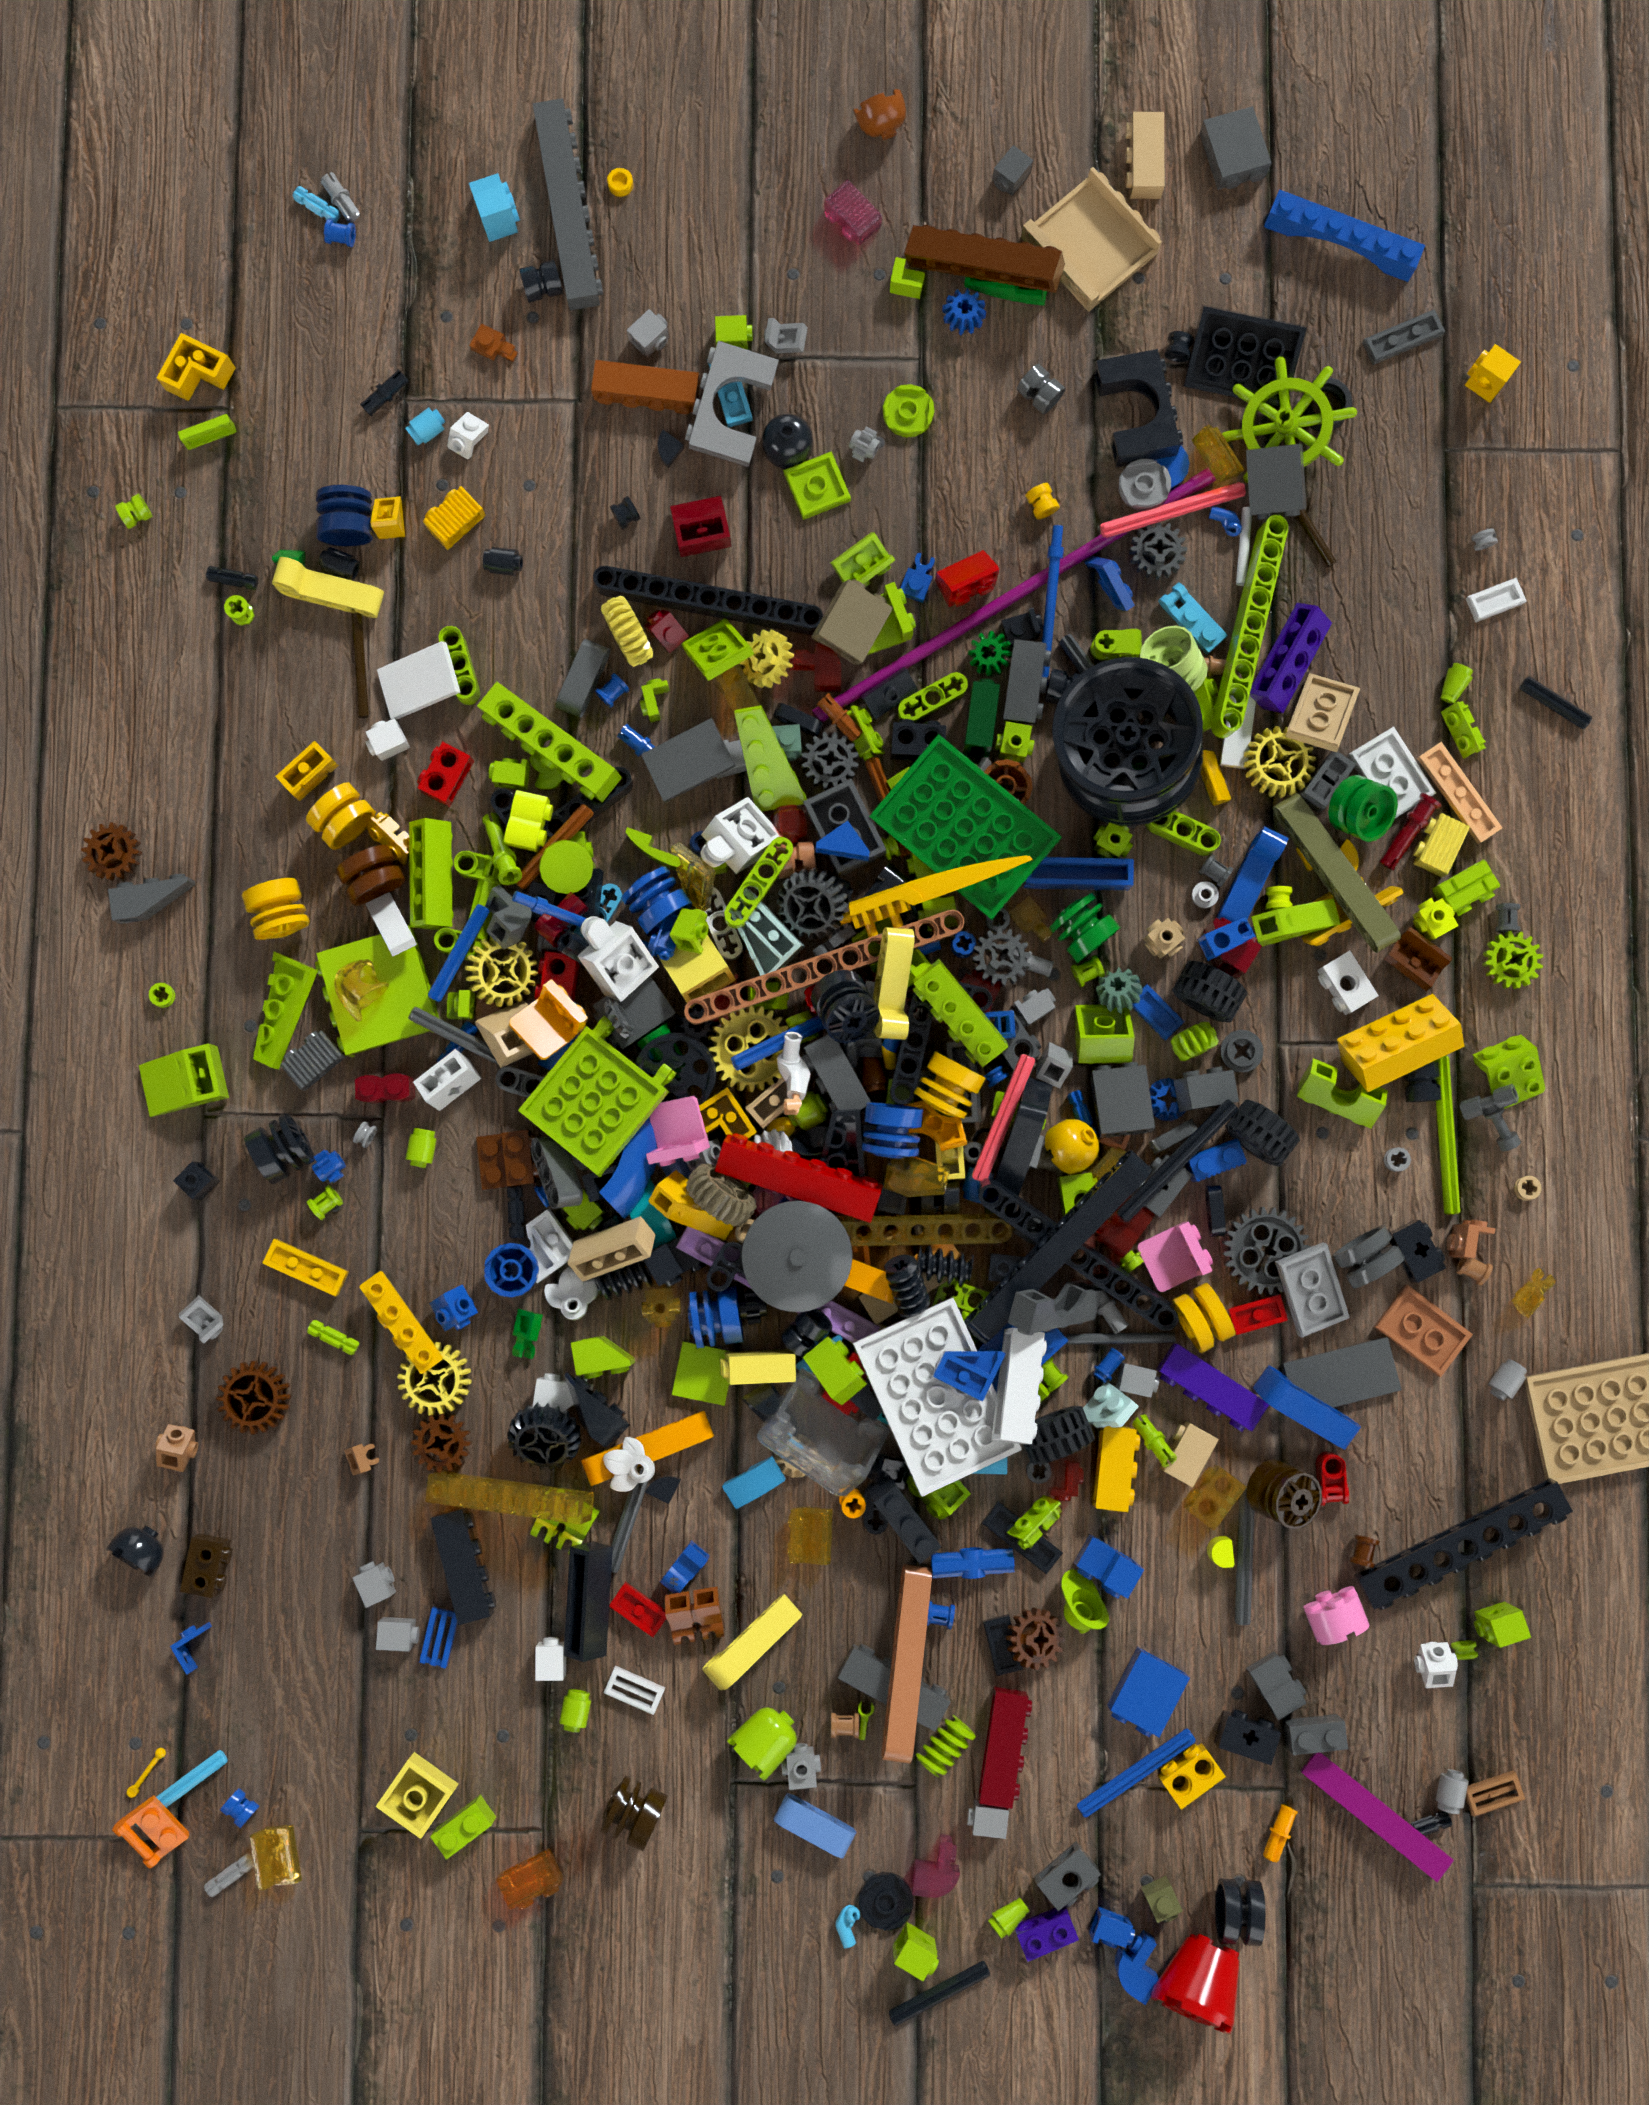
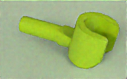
[857,1701,874,1740]

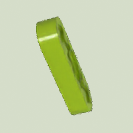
[898,672,968,723]

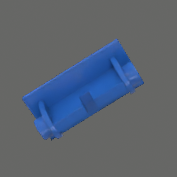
[648,912,680,961]

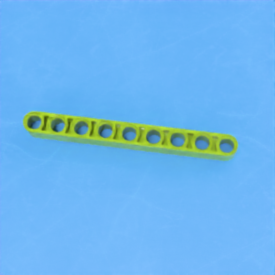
[1211,515,1289,739]

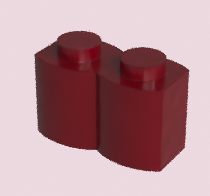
[355,1073,415,1104]

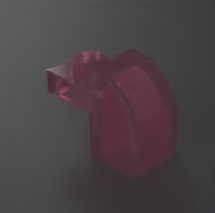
[912,1834,960,1898]

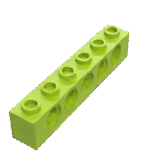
[477,682,622,802]

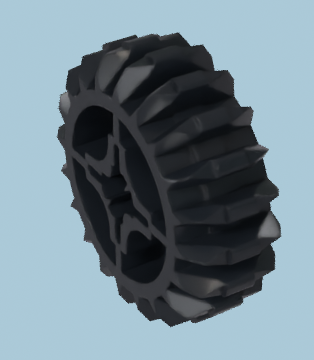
[507,1402,582,1471]

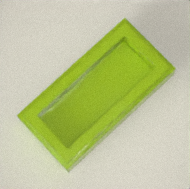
[178,414,237,450]

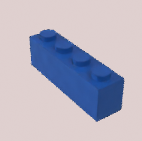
[1023,857,1134,891]

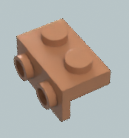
[1447,1220,1495,1258]

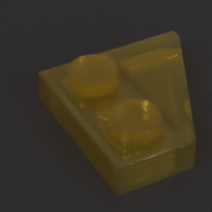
[671,842,716,911]

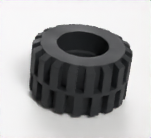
[1172,961,1248,1023]
[1225,1100,1300,1167]
[1024,1406,1095,1464]

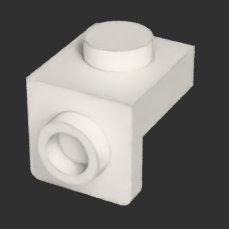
[447,412,489,459]

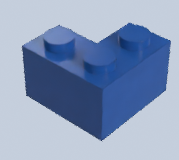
[1074,1534,1144,1599]

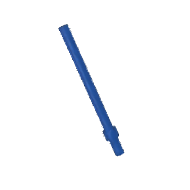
[1042,525,1064,685]
[512,891,658,957]

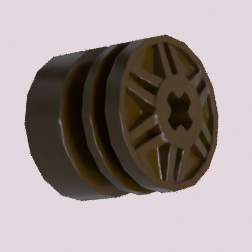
[1247,1459,1322,1529]
[600,1775,668,1852]

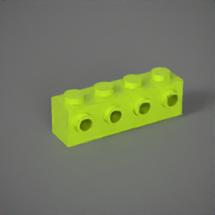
[409,818,453,930]
[913,959,1008,1067]

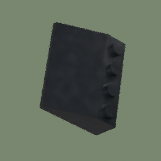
[1184,304,1307,407]

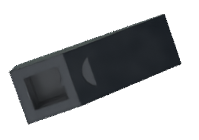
[564,1372,630,1449]

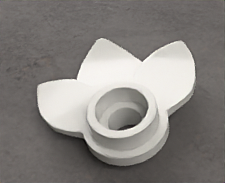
[544,1267,598,1320]
[603,1437,655,1492]

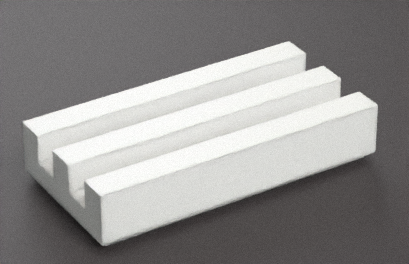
[604,1666,665,1715]

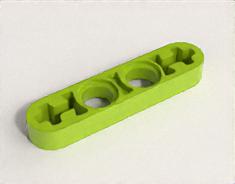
[724,837,793,928]

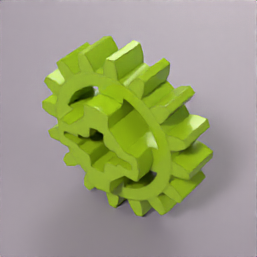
[1482,931,1543,989]

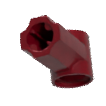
[535,892,589,947]

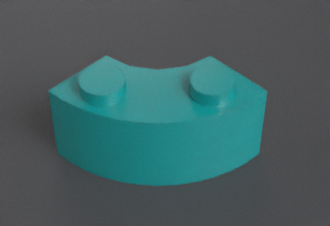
[630,1178,677,1249]

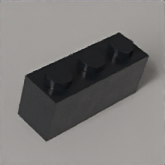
[867,1475,941,1563]

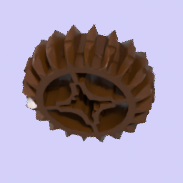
[216,1360,292,1435]

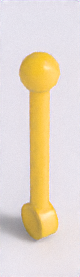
[127,1748,166,1798]

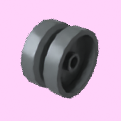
[1332,1225,1405,1288]

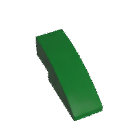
[964,277,1047,306]

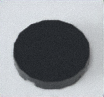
[859,1872,914,1931]

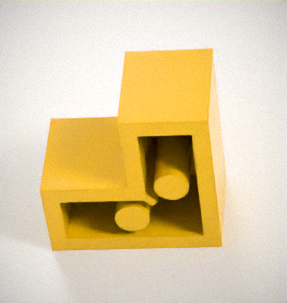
[157,333,236,401]
[699,1087,758,1140]

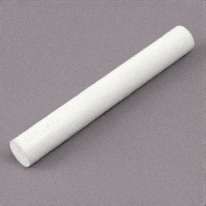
[1236,507,1252,586]

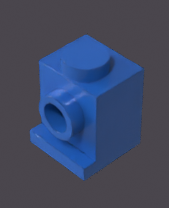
[1089,1907,1135,1948]

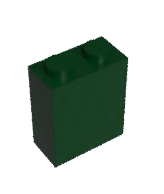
[962,679,1000,758]

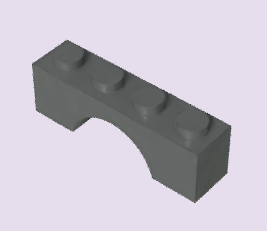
[1008,1279,1103,1335]

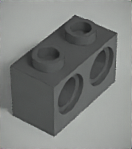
[1300,751,1356,813]
[991,1009,1042,1073]

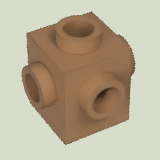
[155,1424,198,1472]

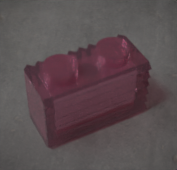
[824,179,882,246]

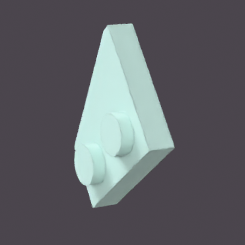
[1083,1382,1139,1428]

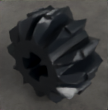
[675,1004,720,1046]

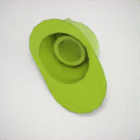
[1061,1569,1109,1634]

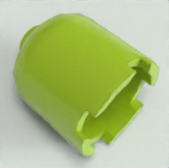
[727,1707,797,1781]

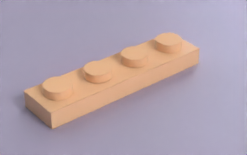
[1417,742,1502,844]

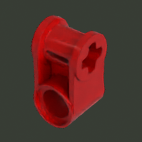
[1315,1451,1349,1506]

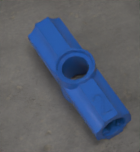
[931,1547,1015,1579]

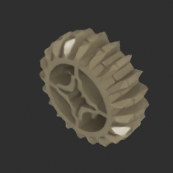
[686,1163,757,1226]

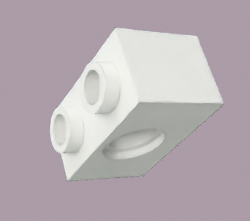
[1317,951,1379,1015]

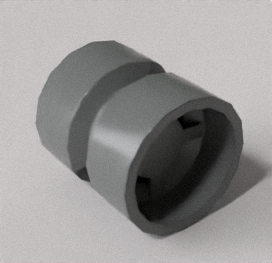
[1016,363,1066,415]

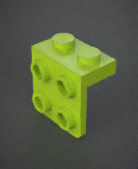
[867,582,916,655]
[1473,1034,1545,1109]

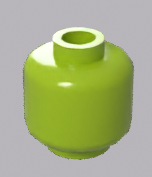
[788,1091,829,1130]

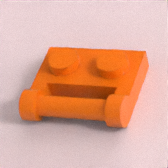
[112,1795,189,1868]

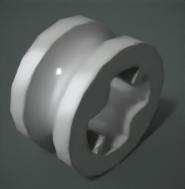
[1471,529,1498,551]
[353,1121,377,1148]
[1383,1147,1411,1172]

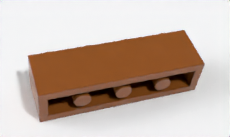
[591,360,700,414]

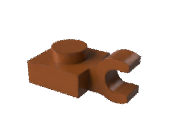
[469,323,518,362]

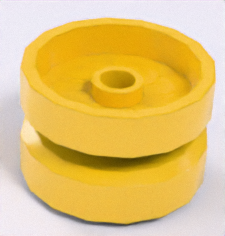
[306,782,376,850]
[1172,1283,1235,1353]

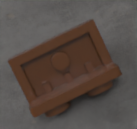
[1384,927,1452,992]

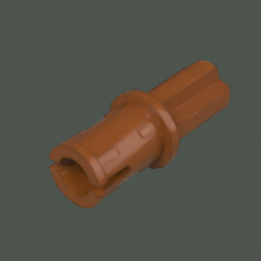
[816,693,862,741]

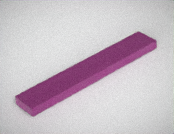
[1301,1752,1454,1883]

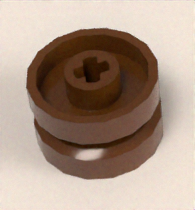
[335,845,406,906]

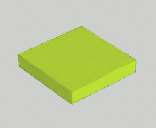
[783,451,851,520]
[672,1341,734,1406]

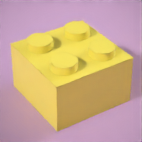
[376,1752,458,1839]

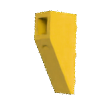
[648,1170,734,1240]

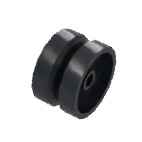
[1215,1878,1266,1947]

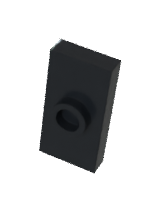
[861,667,919,720]
[574,868,604,918]

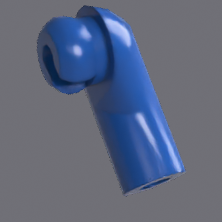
[1208,506,1242,537]

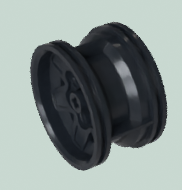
[1052,657,1203,826]

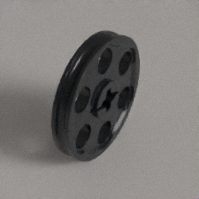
[635,1032,716,1105]

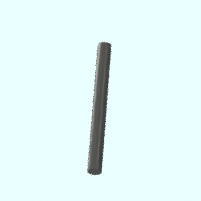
[1066,1332,1175,1345]

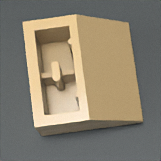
[475,1000,534,1068]

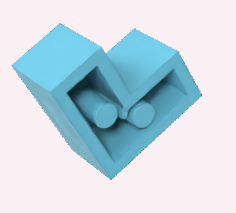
[469,173,520,242]

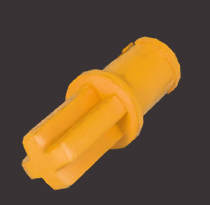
[1263,1804,1298,1863]

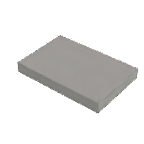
[1275,1242,1350,1338]

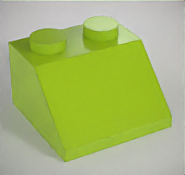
[1075,1005,1135,1064]

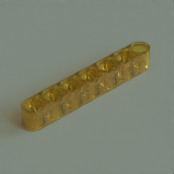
[836,1214,1012,1246]

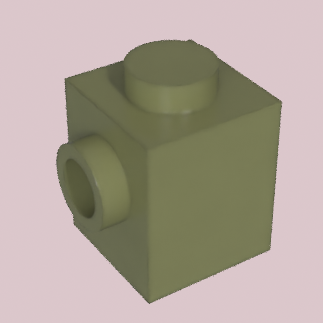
[1141,1876,1183,1923]

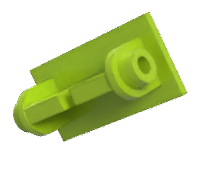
[1441,701,1486,759]
[847,706,885,762]
[1007,1495,1062,1550]

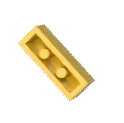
[1092,1426,1140,1512]

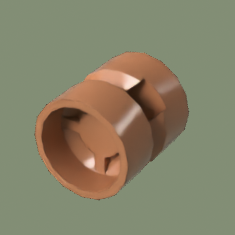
[776,841,816,879]

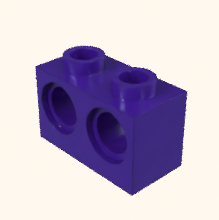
[1015,1907,1079,1962]

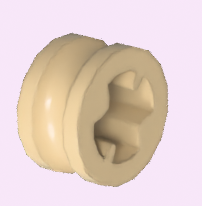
[1514,1176,1541,1201]

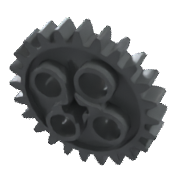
[1222,1207,1311,1295]

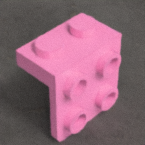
[646,1096,710,1167]
[1137,1222,1213,1292]

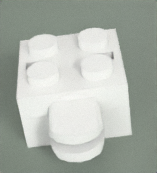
[701,797,783,874]
[577,916,659,1002]

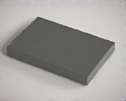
[641,718,736,803]

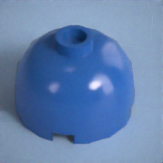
[484,1243,539,1297]

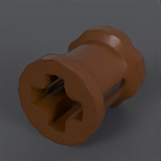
[1350,1534,1380,1568]

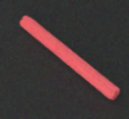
[1100,482,1246,538]

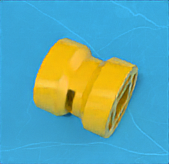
[1025,483,1060,520]

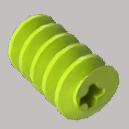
[916,1715,976,1777]

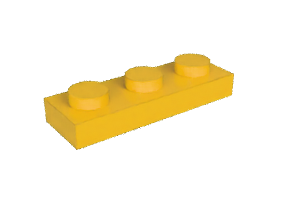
[262,1239,349,1296]

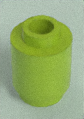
[405,1128,437,1168]
[559,1689,591,1732]

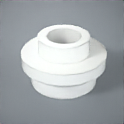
[1192,882,1219,908]

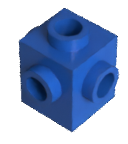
[429,1284,478,1331]

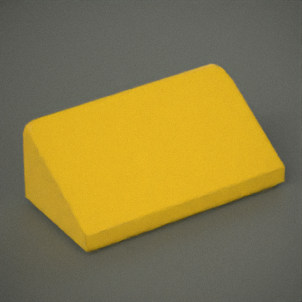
[1201,750,1231,806]

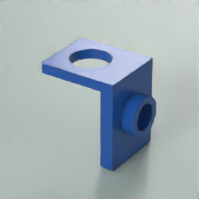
[170,1622,212,1675]

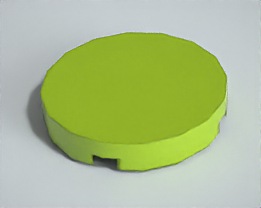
[883,384,934,438]
[539,840,593,894]

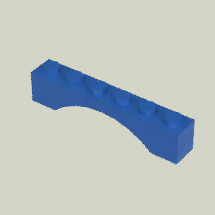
[1264,189,1425,282]

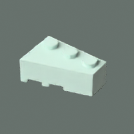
[730,888,805,983]

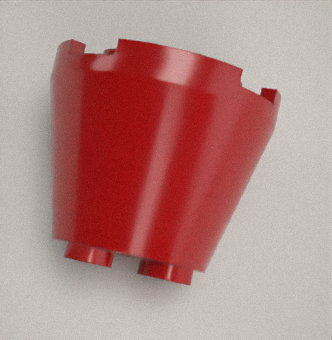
[1150,1934,1240,2035]

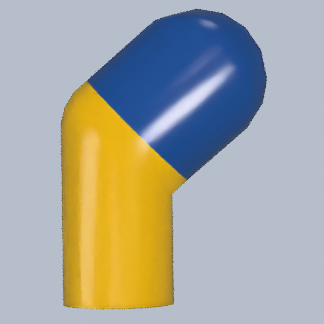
[882,1039,902,1070]

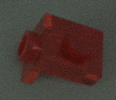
[1048,1460,1084,1501]

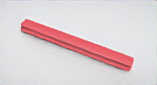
[972,1054,1035,1182]

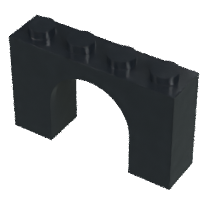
[1094,349,1183,468]

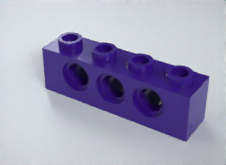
[1250,603,1332,713]

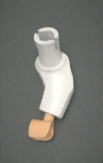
[777,1032,810,1115]

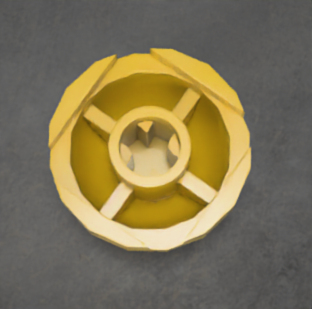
[1045,1119,1099,1174]

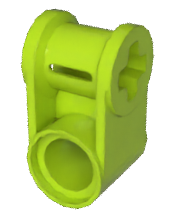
[1090,629,1142,661]

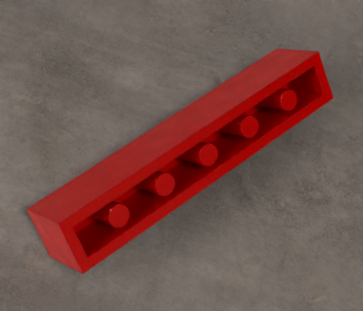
[715,1133,883,1223]

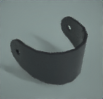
[741,1383,799,1439]

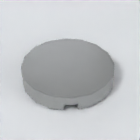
[1119,459,1171,511]

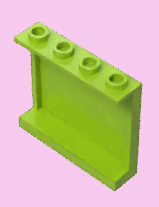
[315,925,440,1058]

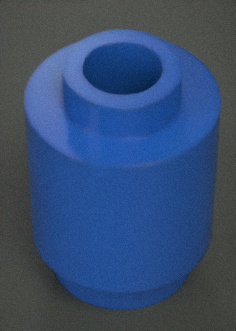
[962,1164,995,1203]

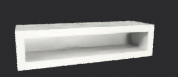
[991,1328,1047,1444]

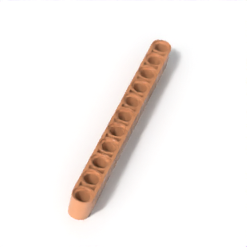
[684,910,964,1025]

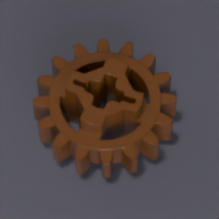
[81,822,142,881]
[411,1413,472,1473]
[1005,1607,1065,1670]

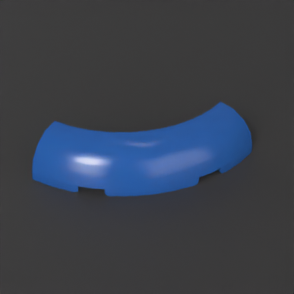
[599,1118,658,1219]

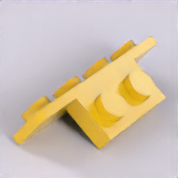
[1302,876,1403,946]
[360,1271,443,1374]

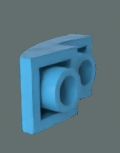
[722,1456,786,1509]

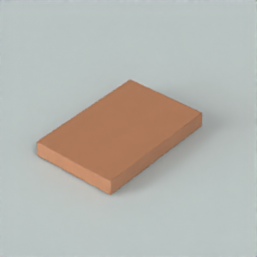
[1374,1284,1473,1377]

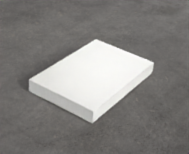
[377,641,460,720]
[1347,727,1436,818]

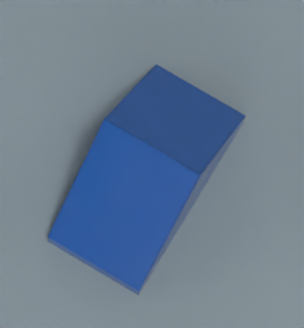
[815,821,870,861]

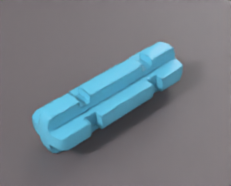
[292,186,341,223]

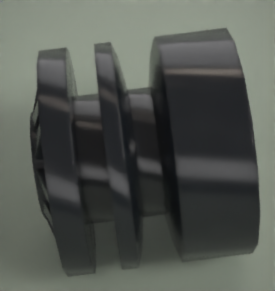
[811,970,880,1043]
[244,1113,315,1184]

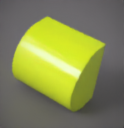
[1207,1536,1235,1568]

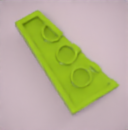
[253,952,318,1070]

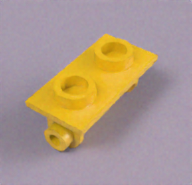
[367,812,409,865]

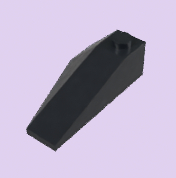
[820,1109,869,1216]

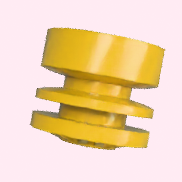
[241,878,310,940]
[913,1051,986,1119]

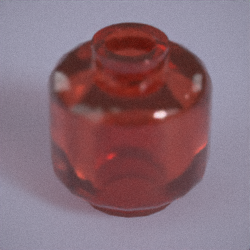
[771,805,807,844]

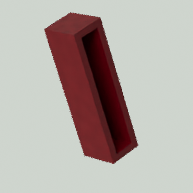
[978,1686,1032,1809]

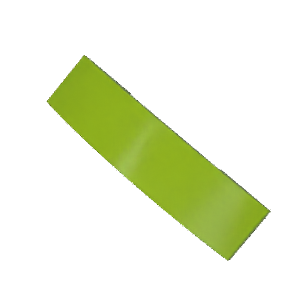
[625,827,728,875]

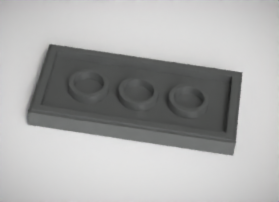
[1281,1337,1402,1408]

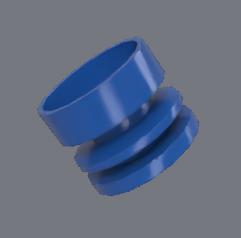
[621,866,693,936]
[862,1103,923,1158]
[688,1286,744,1349]

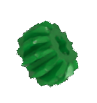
[968,631,1013,677]

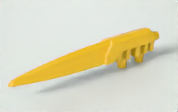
[840,855,1033,938]

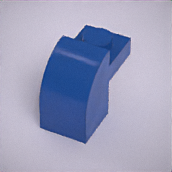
[1115,1929,1159,2005]

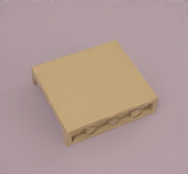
[1021,167,1162,312]

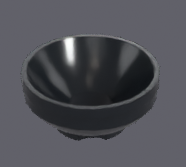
[792,1125,829,1161]

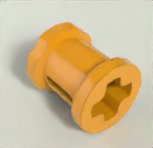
[839,1487,866,1518]

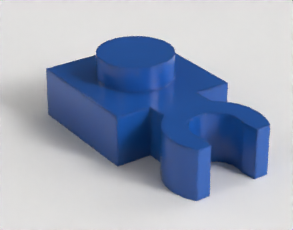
[901,553,935,603]

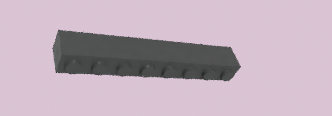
[533,98,603,311]

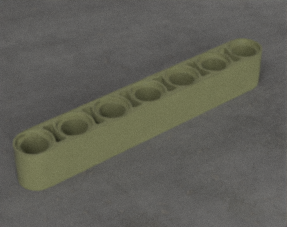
[1273,793,1401,953]

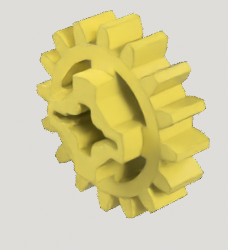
[740,630,794,688]

